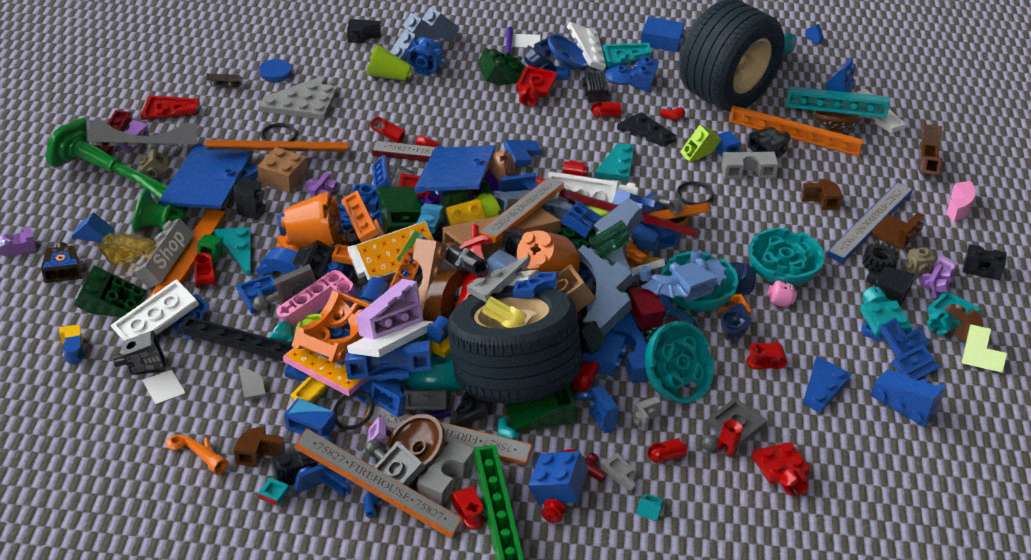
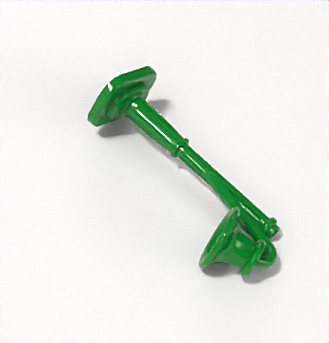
[46,118,186,234]

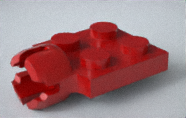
[516,65,557,107]
[751,442,810,497]

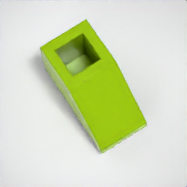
[680,125,722,162]

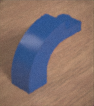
[255,247,323,278]

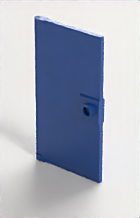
[158,144,254,209]
[414,145,496,193]

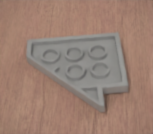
[259,76,337,120]

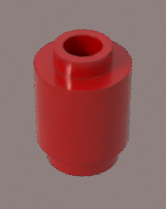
[562,160,589,177]

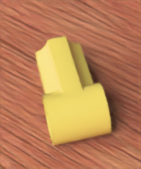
[482,296,527,328]

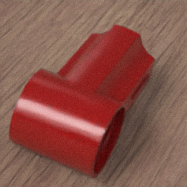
[371,117,406,143]

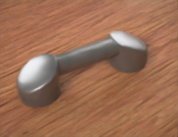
[648,195,683,215]

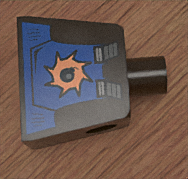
[41,242,82,283]

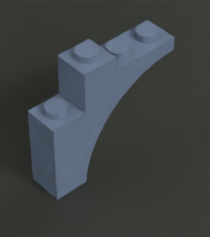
[390,7,460,61]
[495,190,573,225]
[589,198,644,285]
[578,245,633,337]

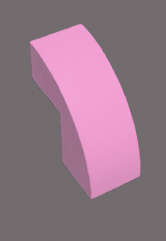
[947,181,975,222]

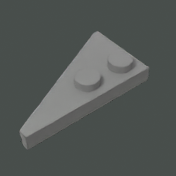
[466,257,530,303]

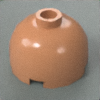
[489,150,515,183]

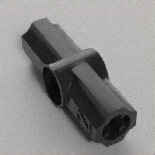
[445,245,488,277]

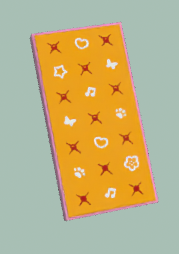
[283,348,369,396]

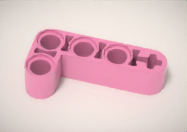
[277,270,358,329]

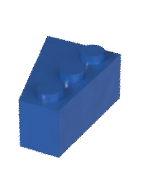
[871,369,946,427]

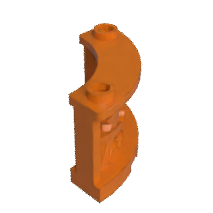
[292,290,371,363]

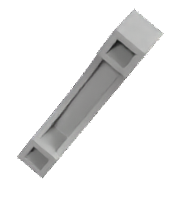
[86,120,197,148]

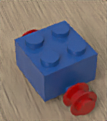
[528,449,589,523]

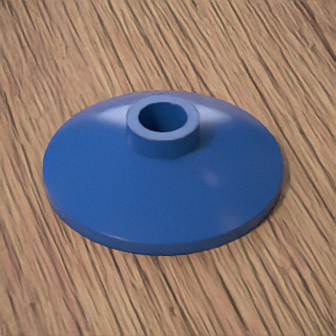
[605,65,632,85]

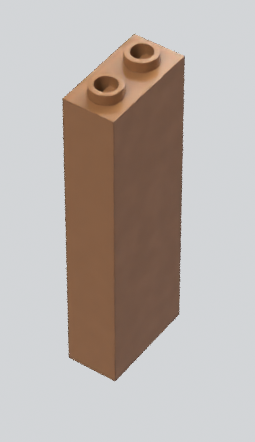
[443,207,561,255]

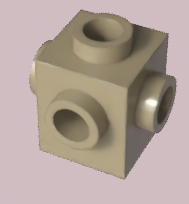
[139,149,168,180]
[905,247,935,278]

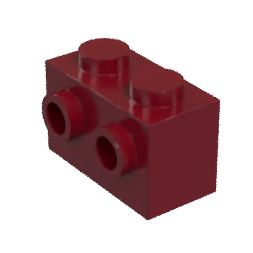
[628,286,666,329]

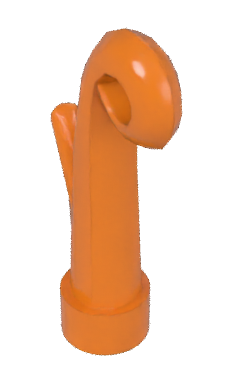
[166,434,228,475]

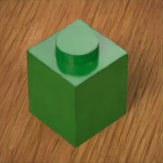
[197,234,224,263]

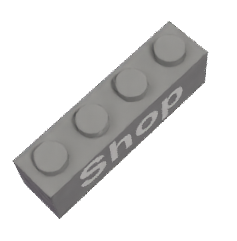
[133,218,194,288]

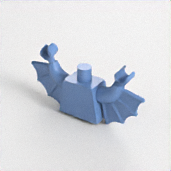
[639,250,727,302]

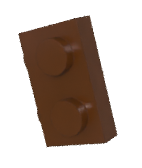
[871,212,924,250]

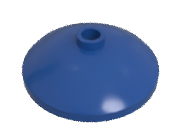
[548,34,588,69]

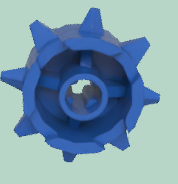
[405,36,446,75]

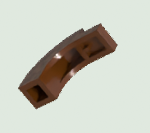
[918,124,942,176]
[425,269,469,323]

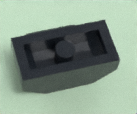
[293,240,333,281]

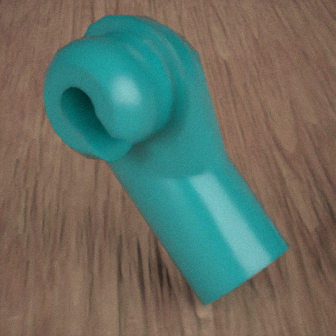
[498,417,520,441]

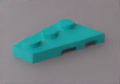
[602,43,652,67]
[594,143,634,182]

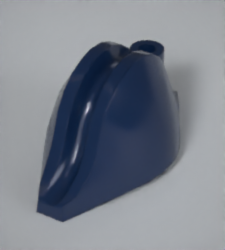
[721,303,751,342]

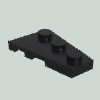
[617,112,677,147]

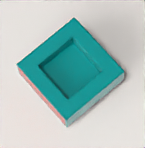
[258,478,289,506]

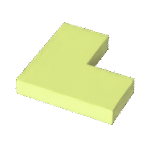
[961,324,1007,373]

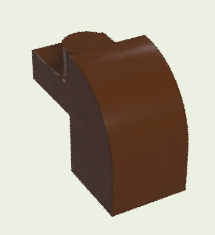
[800,179,843,210]
[944,303,983,343]
[234,427,285,467]

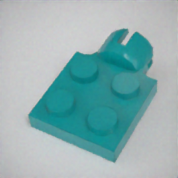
[860,286,913,336]
[927,291,981,335]

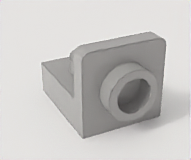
[633,396,661,431]

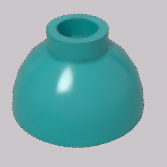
[269,320,295,344]

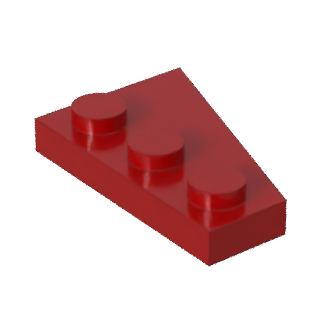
[141,95,200,120]

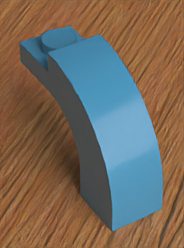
[416,203,448,233]

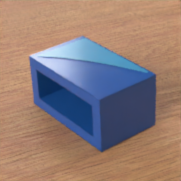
[284,398,336,437]

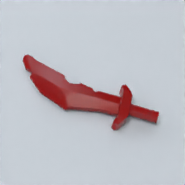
[456,224,492,306]

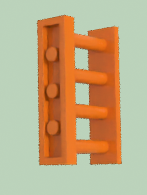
[341,191,384,243]

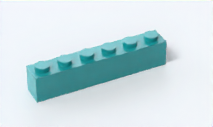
[786,86,890,118]

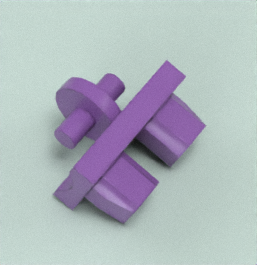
[306,172,338,197]
[920,264,954,298]

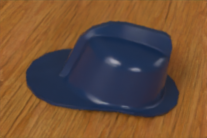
[521,45,556,71]
[730,262,756,295]

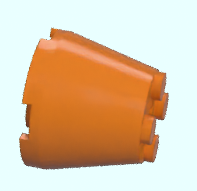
[281,192,342,249]
[517,231,580,273]

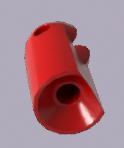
[591,102,621,118]
[571,361,600,392]
[718,419,743,456]
[647,438,687,463]

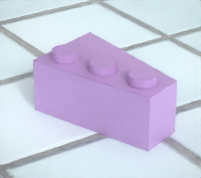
[356,279,424,339]

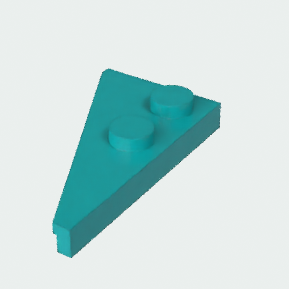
[214,227,251,276]

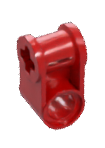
[194,252,216,288]
[746,343,787,370]
[451,486,484,530]

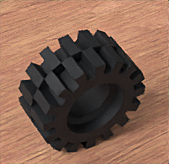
[862,243,899,274]

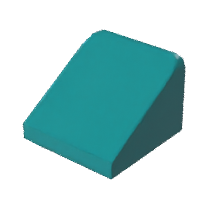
[636,493,665,521]

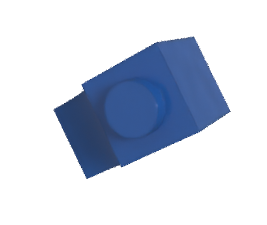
[370,378,406,417]

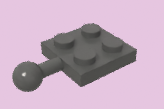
[253,264,316,311]
[702,397,768,452]
[365,440,426,486]

